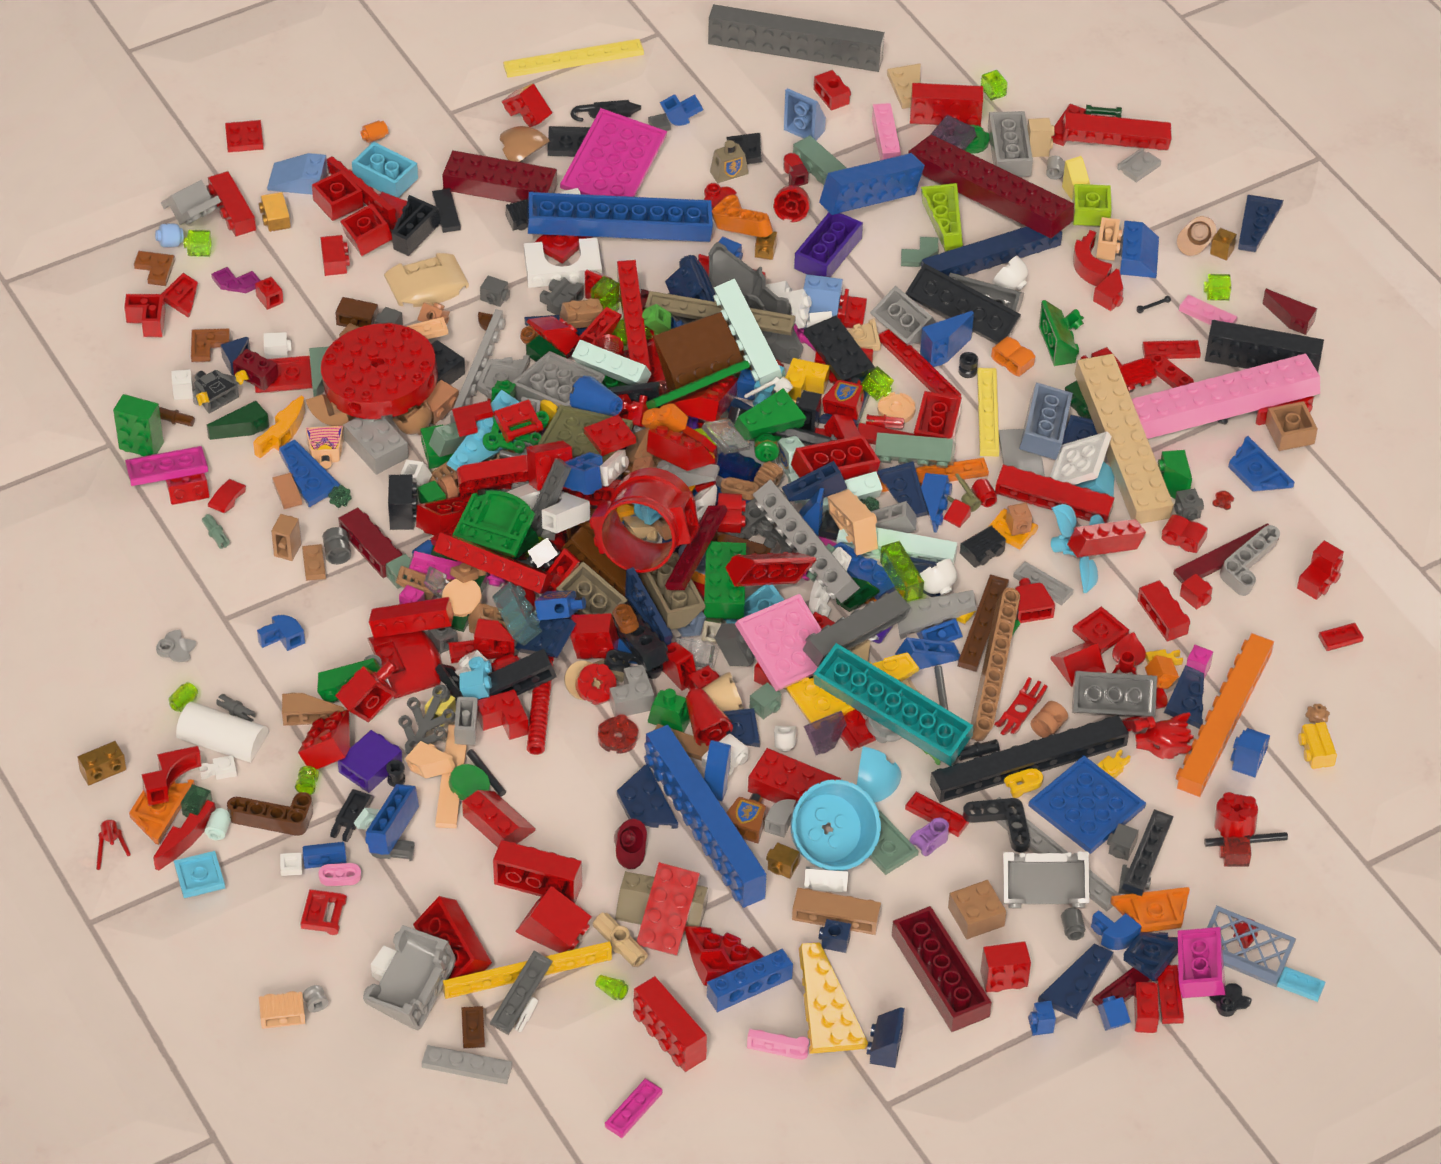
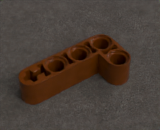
[227,792,313,836]

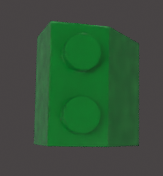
[1158,450,1192,499]

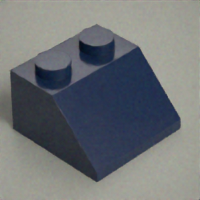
[866,1007,905,1068]

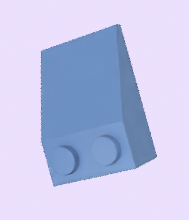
[784,88,826,141]
[267,153,328,195]
[803,274,843,329]

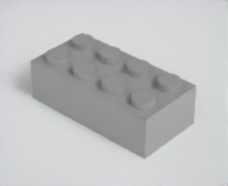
[988,111,1033,177]

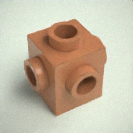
[417,302,450,325]

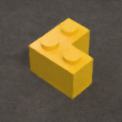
[785,358,829,401]

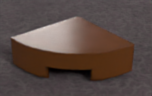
[478,312,493,331]

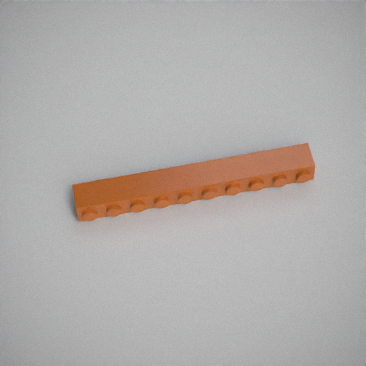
[1176,633,1274,797]

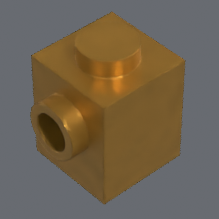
[1210,228,1237,261]
[755,231,777,260]
[766,842,800,879]

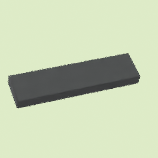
[530,458,571,537]
[490,951,552,1035]

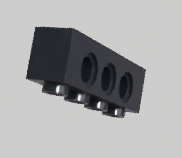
[613,612,669,671]

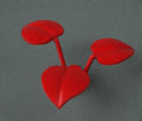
[1084,632,1168,709]

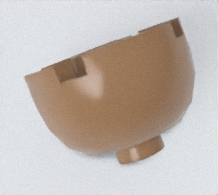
[393,401,432,435]

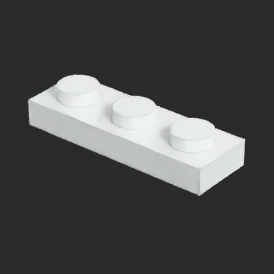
[600,450,629,486]

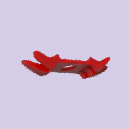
[994,677,1048,735]

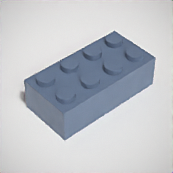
[1019,382,1073,460]

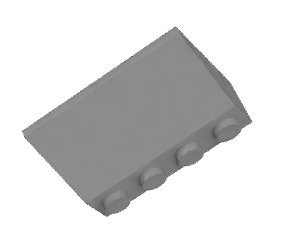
[512,351,605,410]

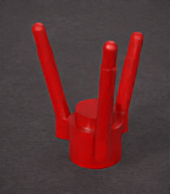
[96,820,131,870]

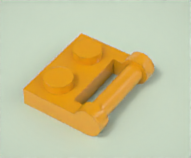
[988,508,1038,550]

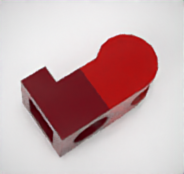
[783,153,808,186]

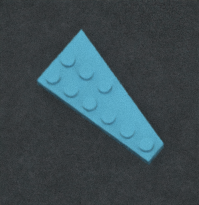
[446,390,544,471]

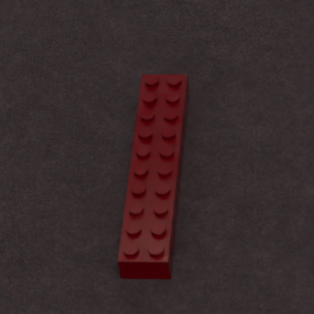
[908,134,1074,238]

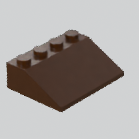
[653,312,742,390]

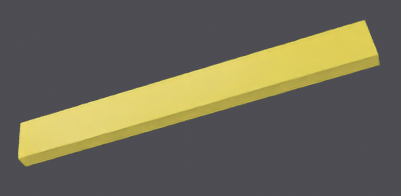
[503,39,644,78]

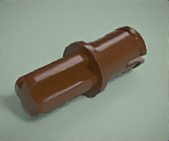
[159,407,195,427]

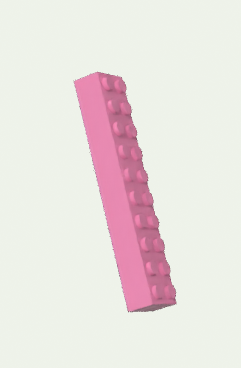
[1132,354,1320,439]

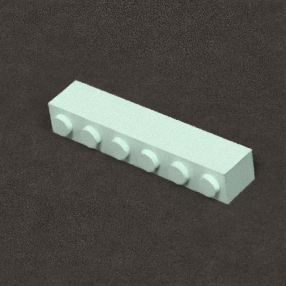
[713,279,782,386]
[837,527,957,564]

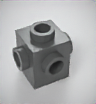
[1174,488,1204,520]

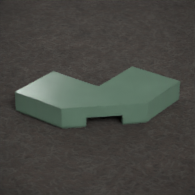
[901,237,938,267]

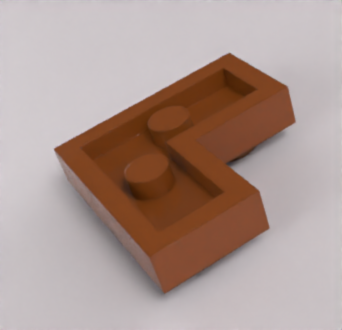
[134,251,175,286]
[191,328,230,362]

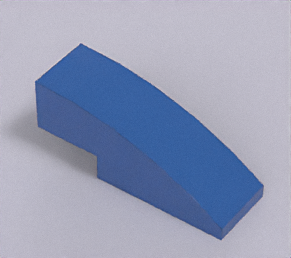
[704,740,731,802]

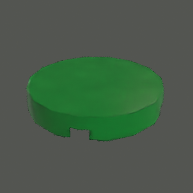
[954,125,990,154]
[448,764,490,800]

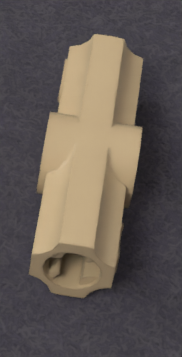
[593,912,648,967]

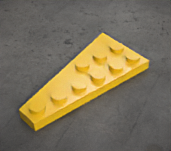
[785,652,919,732]

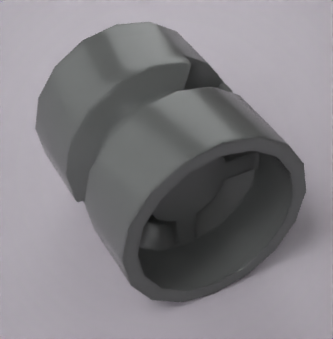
[322,527,351,565]

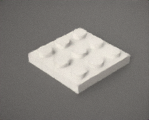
[1050,432,1112,485]

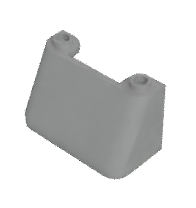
[1003,852,1089,908]
[363,925,456,1030]

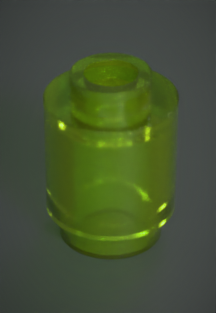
[168,682,198,712]

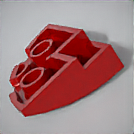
[685,926,764,986]

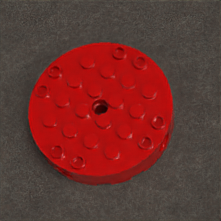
[321,323,438,419]

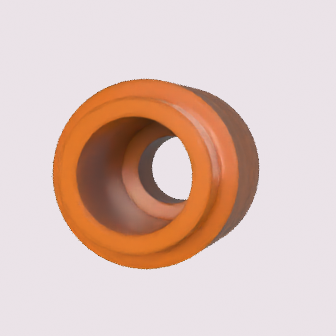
[360,120,388,143]

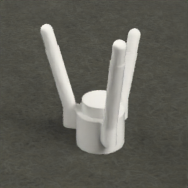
[744,376,793,398]

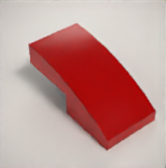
[208,479,246,513]

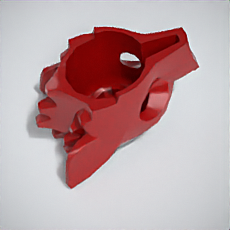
[1135,712,1194,759]

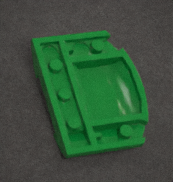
[453,490,536,557]

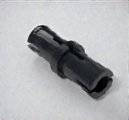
[958,739,1000,761]

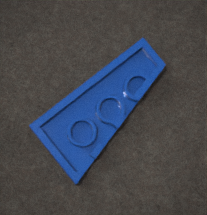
[833,542,908,600]

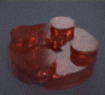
[598,714,638,754]

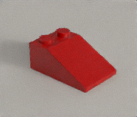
[416,496,468,536]

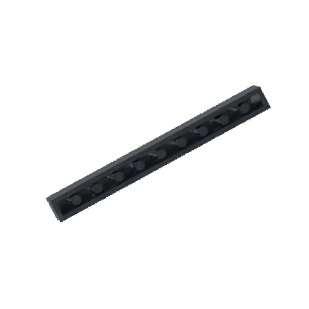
[930,715,1129,803]

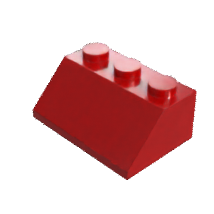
[646,425,715,471]
[462,790,536,847]

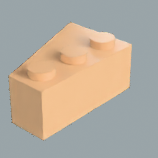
[827,489,878,556]

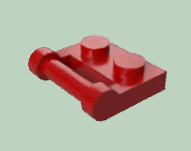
[493,399,543,443]
[300,889,347,935]

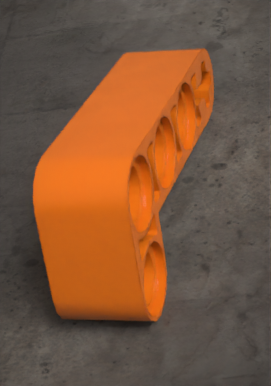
[712,195,773,237]

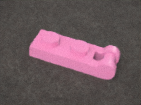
[747,1029,809,1060]

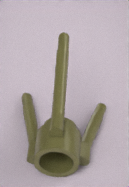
[947,474,981,512]

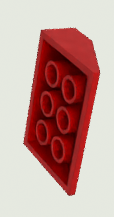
[660,375,739,423]

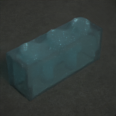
[492,582,542,646]

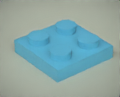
[174,851,225,898]

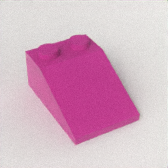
[1177,927,1225,998]

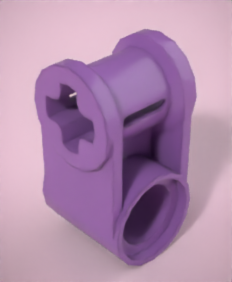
[910,818,949,856]

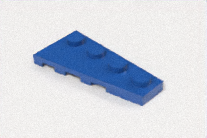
[279,439,340,507]

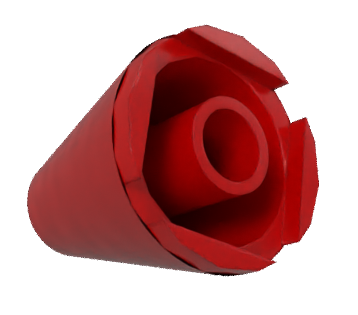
[686,688,733,746]

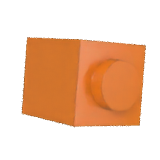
[1145,655,1179,689]

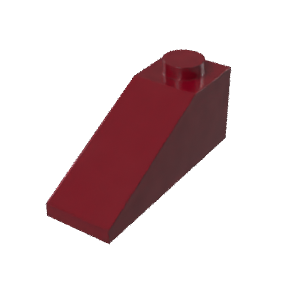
[1262,288,1317,335]

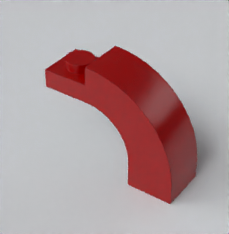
[1073,230,1112,287]

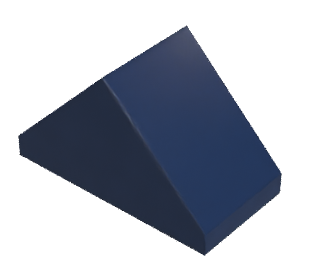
[221,337,250,376]

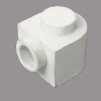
[774,726,796,751]

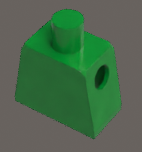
[648,688,690,733]

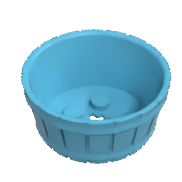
[790,780,881,871]

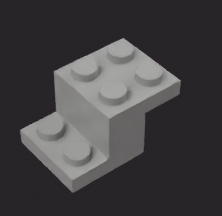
[161,180,221,225]

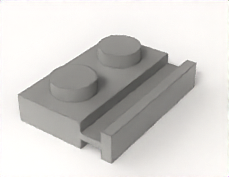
[1117,148,1161,183]

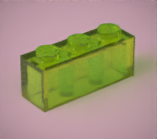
[880,541,924,602]

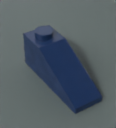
[781,461,847,502]

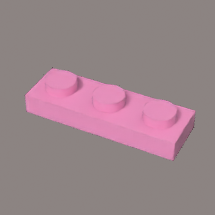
[1179,295,1237,325]

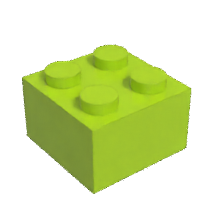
[1072,184,1112,226]

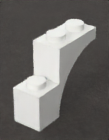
[766,281,812,329]

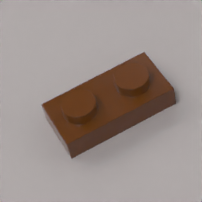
[461,1006,485,1049]

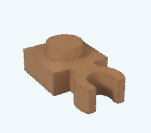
[450,563,487,583]

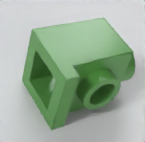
[642,304,671,334]

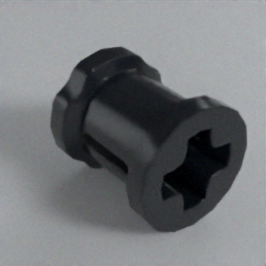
[386,760,405,787]

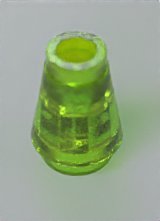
[595,975,628,1000]

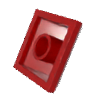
[1050,642,1106,687]

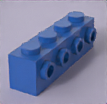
[365,784,419,855]

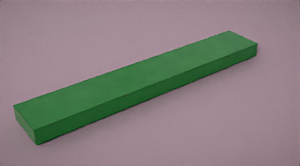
[646,360,750,409]

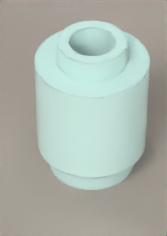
[205,808,231,840]

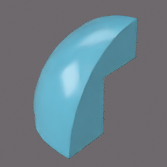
[857,747,901,803]

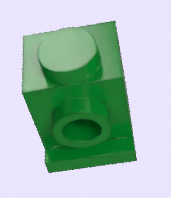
[491,380,516,403]

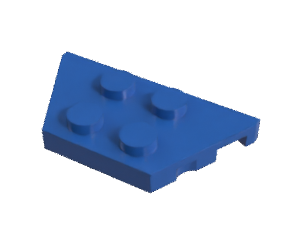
[1228,436,1295,491]

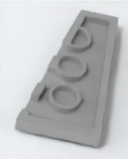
[898,590,977,640]

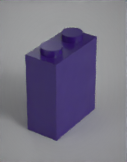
[337,730,402,793]

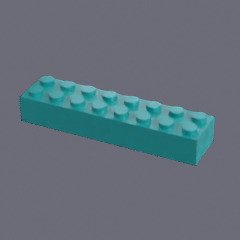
[813,643,973,766]

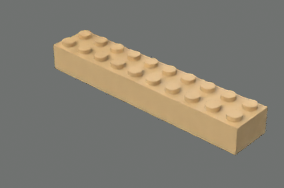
[1074,354,1174,524]

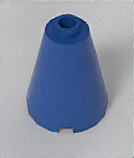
[569,375,623,416]

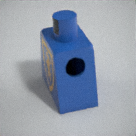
[535,591,586,621]

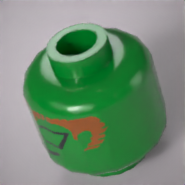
[754,434,779,462]

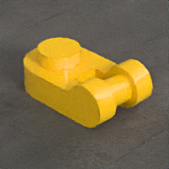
[1004,768,1043,798]

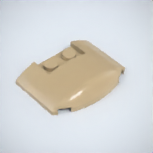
[384,253,469,307]

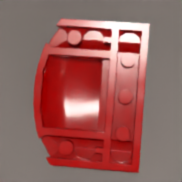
[368,631,442,699]

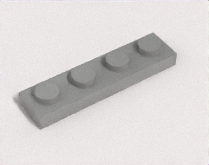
[422,1045,512,1084]

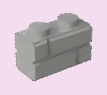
[454,697,478,745]

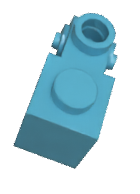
[460,657,492,699]

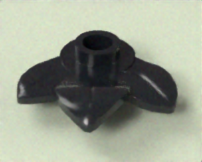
[1209,983,1252,1017]

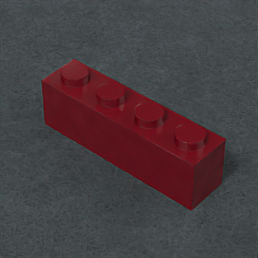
[338,507,403,578]

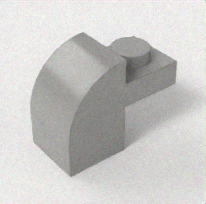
[765,799,796,838]

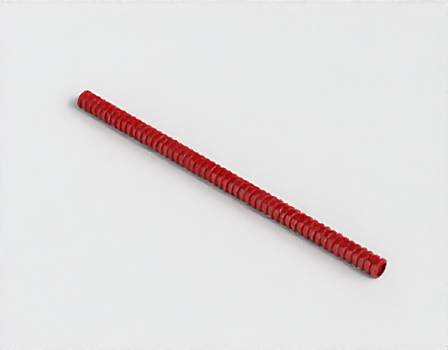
[527,529,567,755]

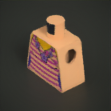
[306,426,344,469]

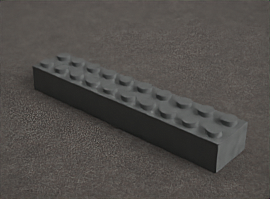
[708,4,885,72]

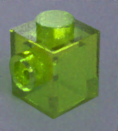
[981,70,1008,101]
[184,230,212,257]
[1203,274,1232,301]
[861,366,894,401]

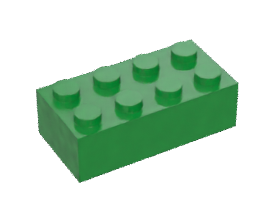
[704,541,746,619]

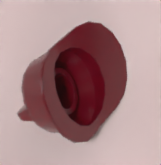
[614,819,647,869]

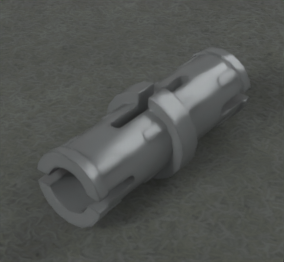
[216,694,256,722]

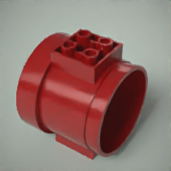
[590,468,700,573]

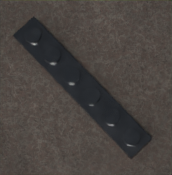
[1122,809,1174,896]

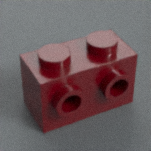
[233,348,278,391]

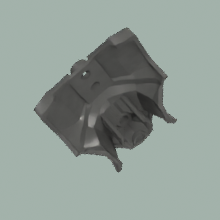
[667,242,804,364]

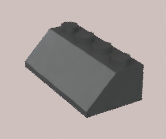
[949,273,1024,313]

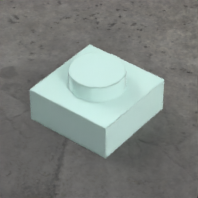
[354,808,380,830]

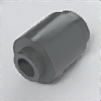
[1061,908,1086,940]

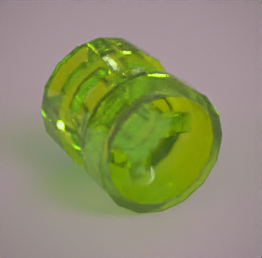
[295,766,319,795]

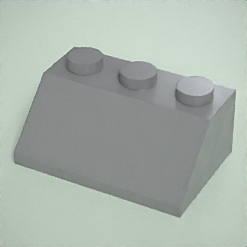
[870,286,937,345]

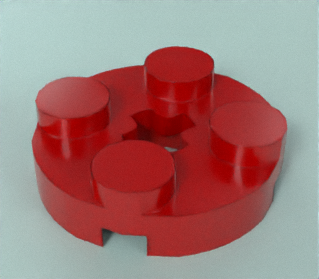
[575,664,617,705]

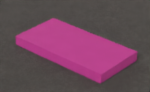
[125,446,208,486]

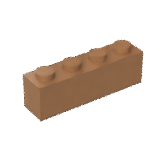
[792,888,881,935]

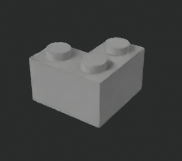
[610,665,654,719]

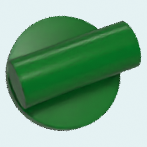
[1064,309,1084,330]

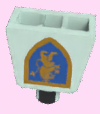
[778,436,805,478]

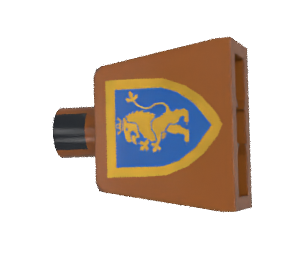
[726,793,766,844]

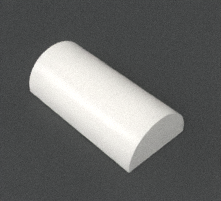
[176,702,269,763]

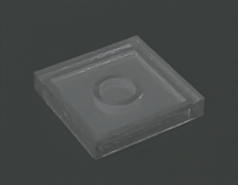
[701,419,752,454]

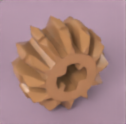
[754,461,783,489]

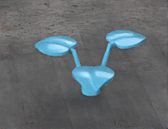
[1051,504,1105,593]

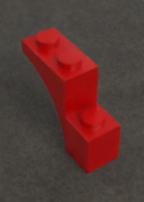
[141,746,201,806]

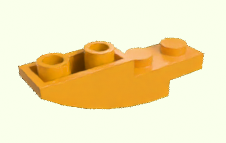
[253,395,305,458]

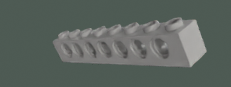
[753,479,860,603]

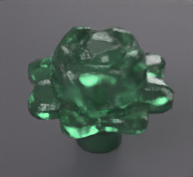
[328,485,352,508]
[860,496,880,511]

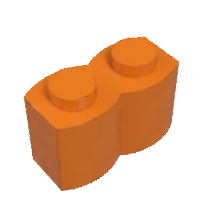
[991,336,1036,377]
[642,404,688,432]

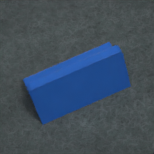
[302,842,347,869]

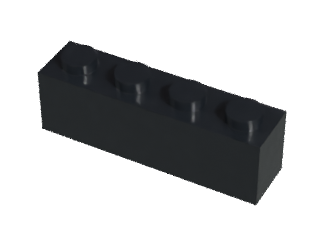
[478,649,557,700]

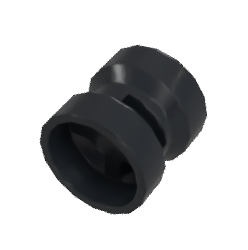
[958,352,978,378]

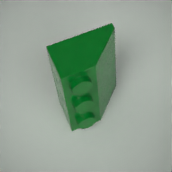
[1039,300,1079,366]

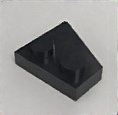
[726,133,762,164]

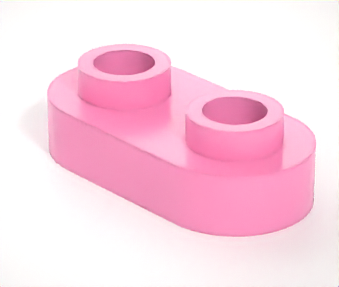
[318,863,361,886]

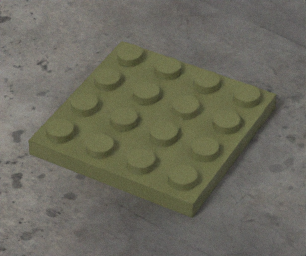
[538,405,633,463]

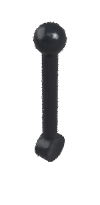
[1136,296,1171,313]

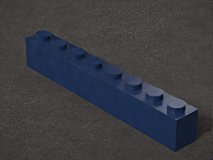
[921,226,1063,276]

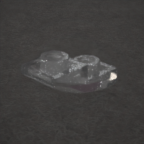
[423,566,449,598]

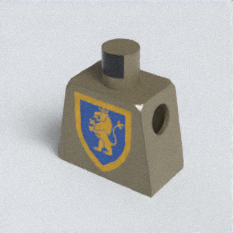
[710,140,749,183]

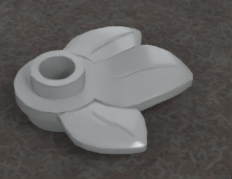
[156,630,196,662]

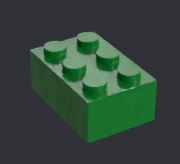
[113,394,164,457]

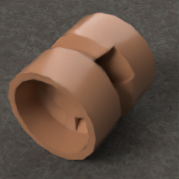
[438,471,460,499]
[1030,701,1068,738]

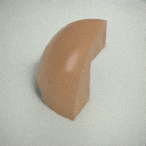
[500,126,550,162]
[306,394,356,426]

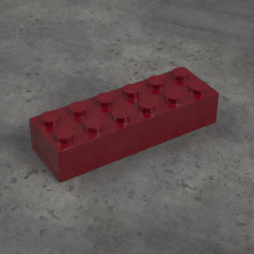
[442,150,557,203]
[891,906,992,1032]

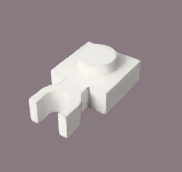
[199,755,237,780]

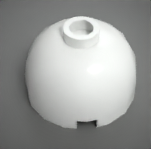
[992,256,1028,291]
[917,558,957,595]

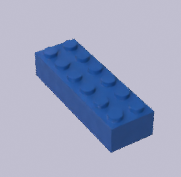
[819,153,925,215]

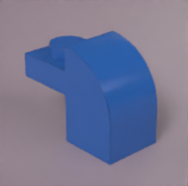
[659,94,703,126]
[257,615,305,651]
[1091,910,1141,950]

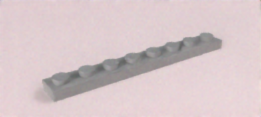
[450,309,505,423]

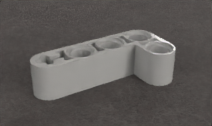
[1219,525,1280,596]

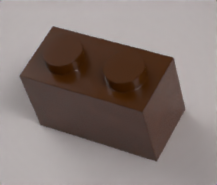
[335,297,379,327]

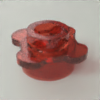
[1212,491,1234,510]

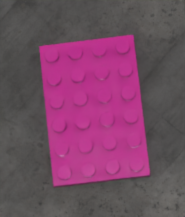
[560,108,667,197]

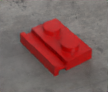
[831,709,876,751]

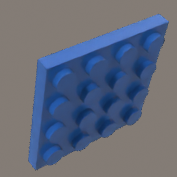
[1028,756,1146,854]

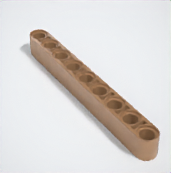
[971,587,1020,741]

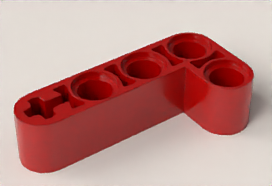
[456,455,529,502]

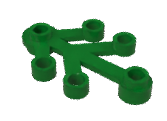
[482,411,549,454]

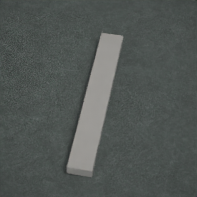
[987,797,1120,912]

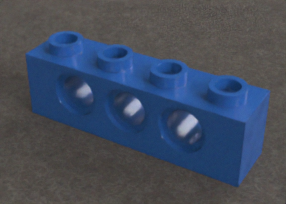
[707,948,793,1012]

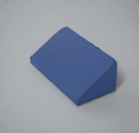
[917,618,963,642]

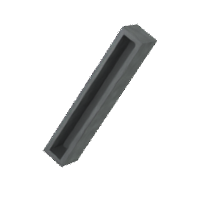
[803,590,911,667]

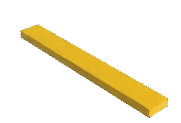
[443,941,612,999]

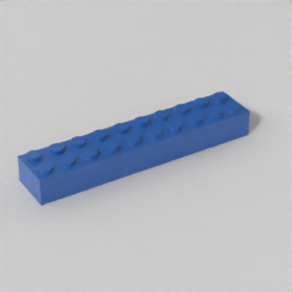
[527,192,713,242]
[644,725,766,908]

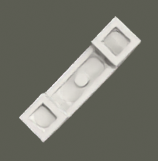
[809,547,852,617]

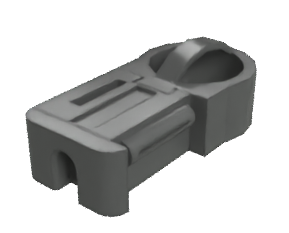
[371,840,415,861]

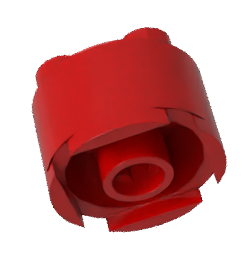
[1214,792,1258,840]

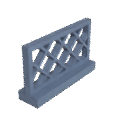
[1207,905,1296,988]

